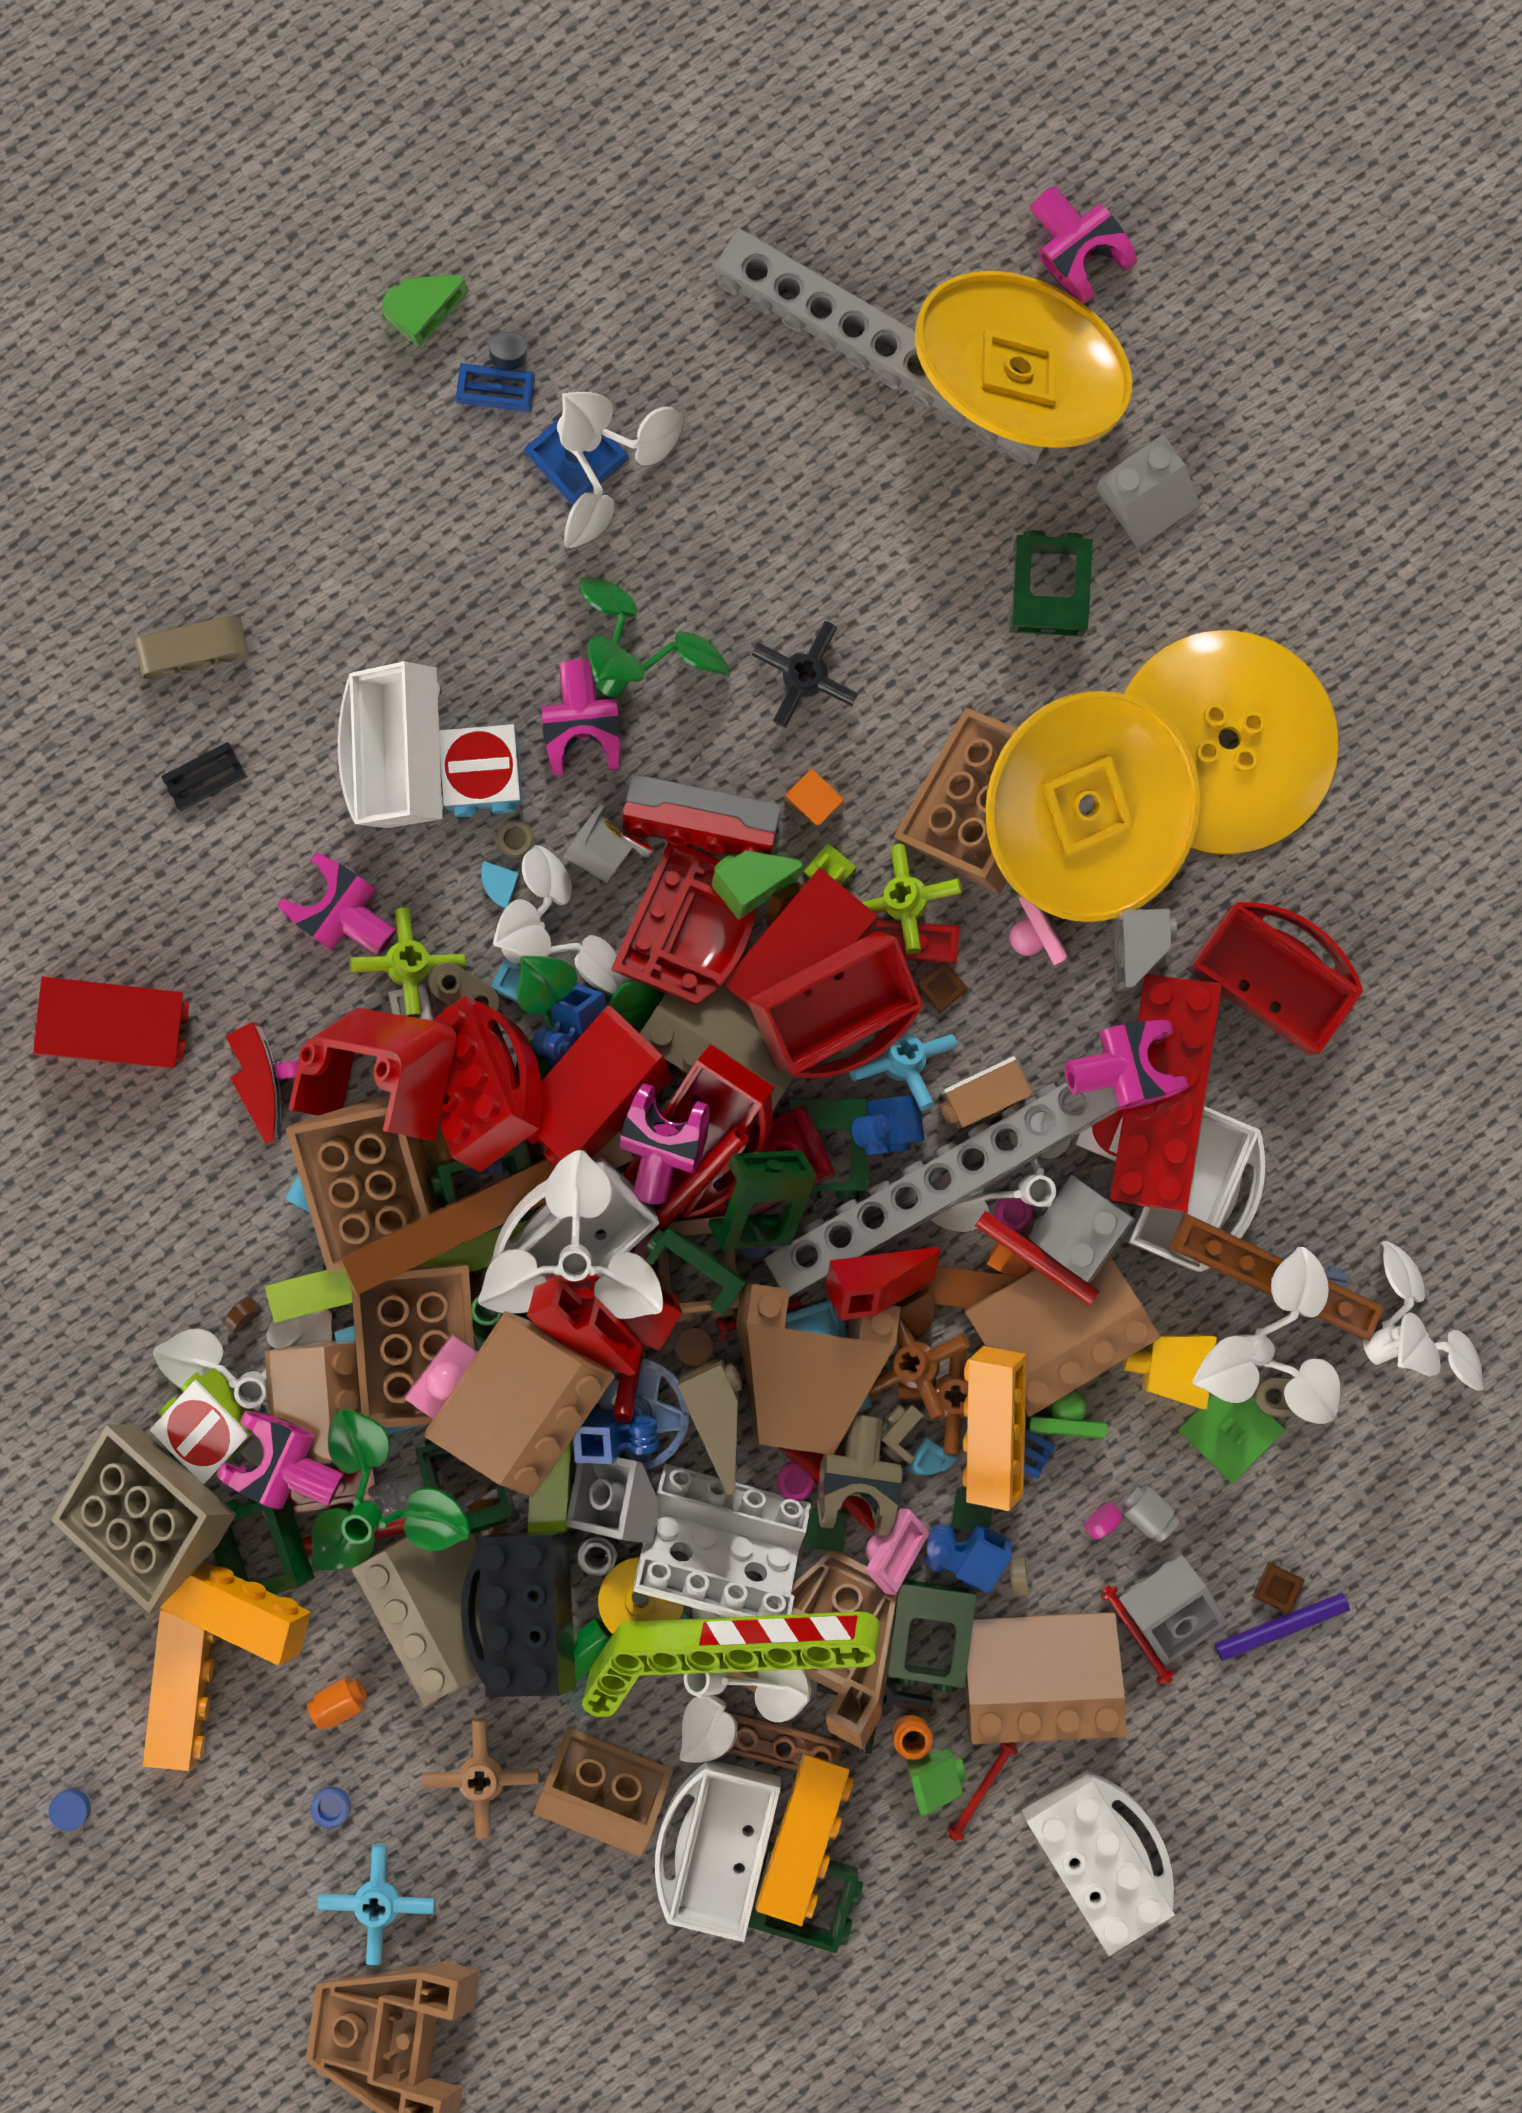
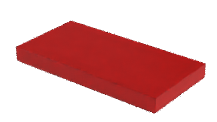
[722,867,878,1008]

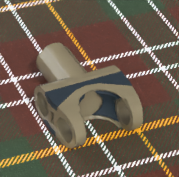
[817,1416,902,1536]

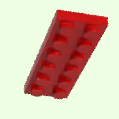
[1110,974,1223,1213]

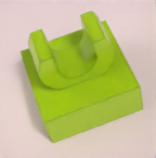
[803,843,856,885]

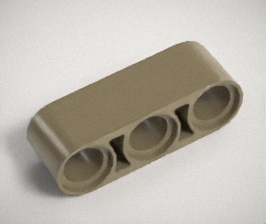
[134,616,249,680]

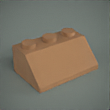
[265,1341,361,1464]
[533,1727,674,1857]

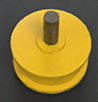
[598,1557,684,1635]

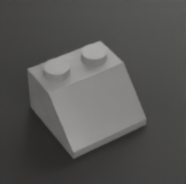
[1096,434,1200,549]
[1113,909,1177,993]
[1028,1175,1136,1282]
[566,1457,660,1543]
[1119,1555,1227,1666]

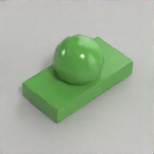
[1026,1390,1107,1439]

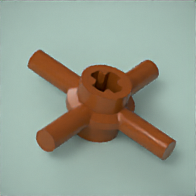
[868,1316,970,1421]
[897,1338,968,1454]

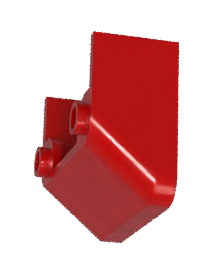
[288,1008,456,1141]

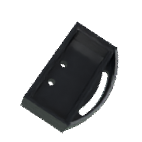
[461,1531,576,1697]

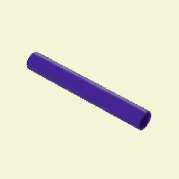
[1214,1593,1350,1662]

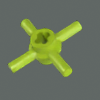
[862,844,962,954]
[350,908,466,1018]

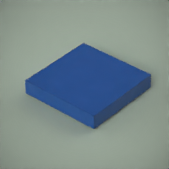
[523,417,629,507]

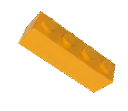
[962,1346,1027,1511]
[160,1561,311,1666]
[143,1609,217,1771]
[755,1753,854,1926]

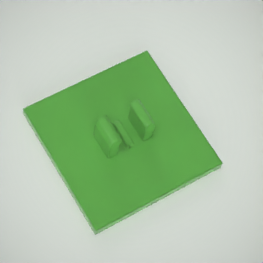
[1178,1394,1285,1484]

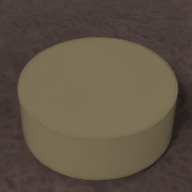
[496,820,535,859]
[1009,1556,1029,1597]

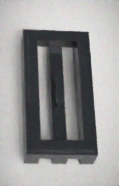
[161,742,247,811]

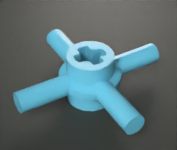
[849,1026,957,1110]
[317,1843,436,1965]

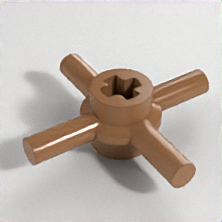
[422,1718,540,1839]

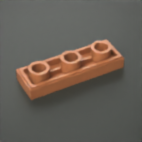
[728,1712,844,1771]

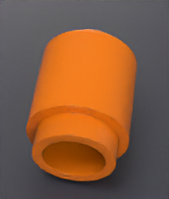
[307,1676,368,1730]
[892,1713,933,1760]

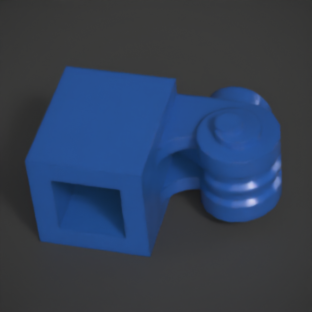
[533,984,606,1067]
[852,1096,925,1155]
[573,1409,659,1465]
[925,1522,1012,1594]

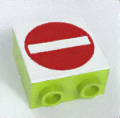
[150,1368,257,1485]

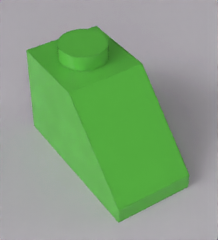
[381,275,468,348]
[711,851,803,920]
[906,1748,967,1816]

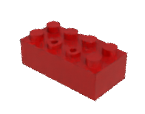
[1186,902,1363,1056]
[747,931,923,1078]
[432,995,542,1172]
[623,1044,775,1219]

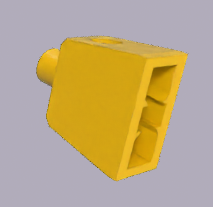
[1123,1334,1217,1410]

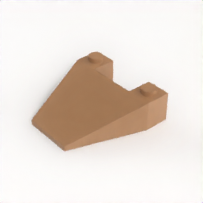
[736,1284,901,1455]
[728,1550,899,1749]
[305,1961,479,2113]

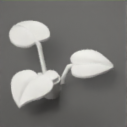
[557,392,683,548]
[493,845,622,996]
[931,1096,1072,1257]
[478,1150,663,1319]
[1363,1241,1484,1391]
[1192,1247,1340,1424]
[153,1309,332,1466]
[680,1608,811,1763]

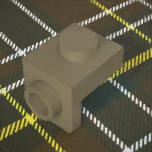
[881,1402,924,1465]

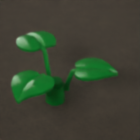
[579,577,731,698]
[516,956,665,1081]
[311,1409,470,1570]

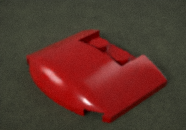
[611,842,756,1006]

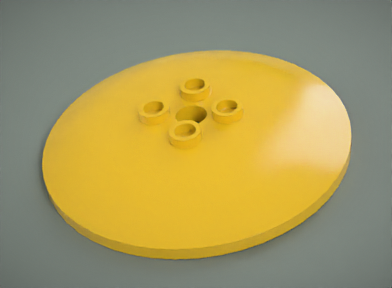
[914,271,1132,448]
[1124,630,1338,855]
[986,691,1200,922]

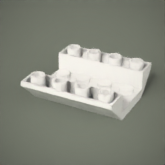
[633,1463,811,1617]

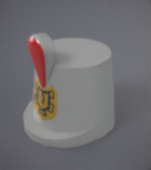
[563,804,653,883]

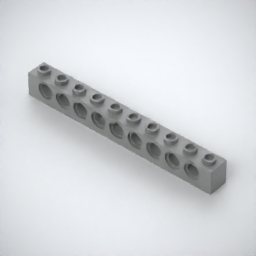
[715,228,1046,465]
[764,1083,1120,1300]

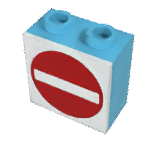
[439,724,523,817]

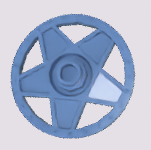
[598,1357,690,1470]

